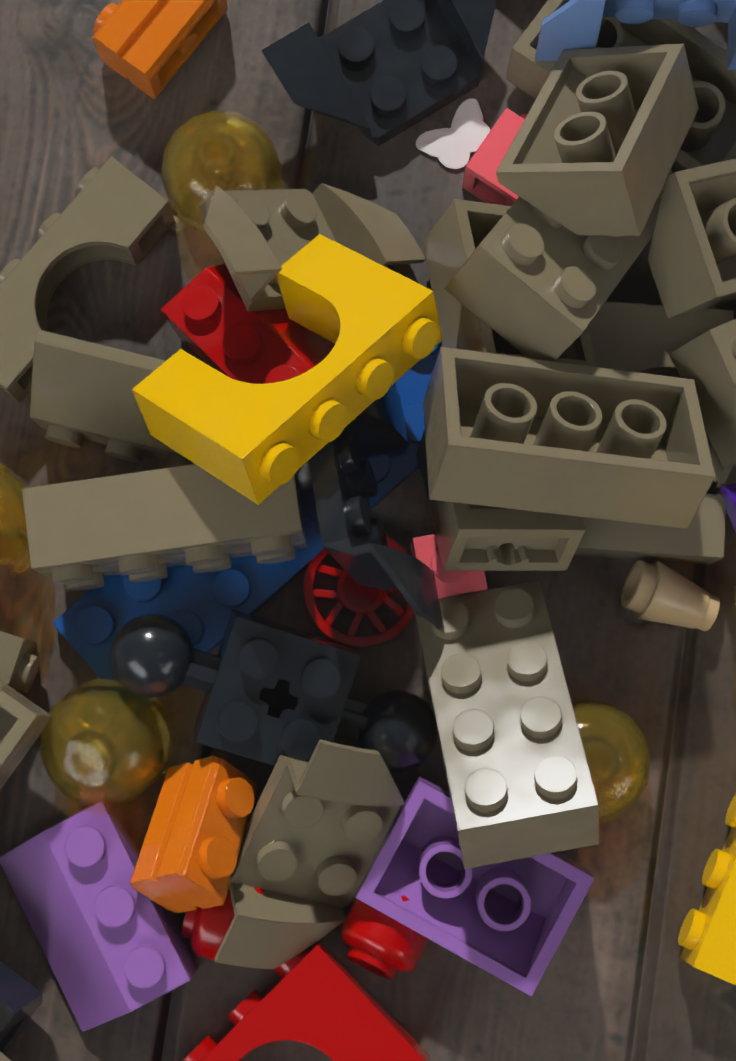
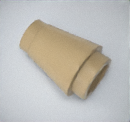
[621,560,720,632]

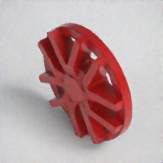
[303,536,415,647]

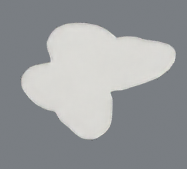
[416,98,491,169]

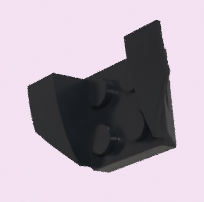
[262,0,497,146]
[308,385,444,629]

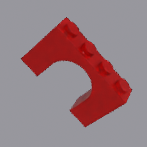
[183,941,430,1061]

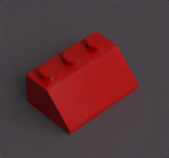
[160,263,335,384]

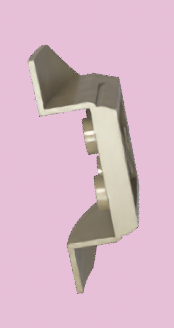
[198,183,426,312]
[215,739,405,969]

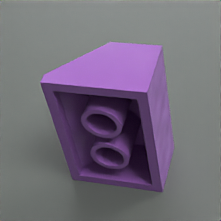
[356,774,595,996]
[0,798,198,1032]

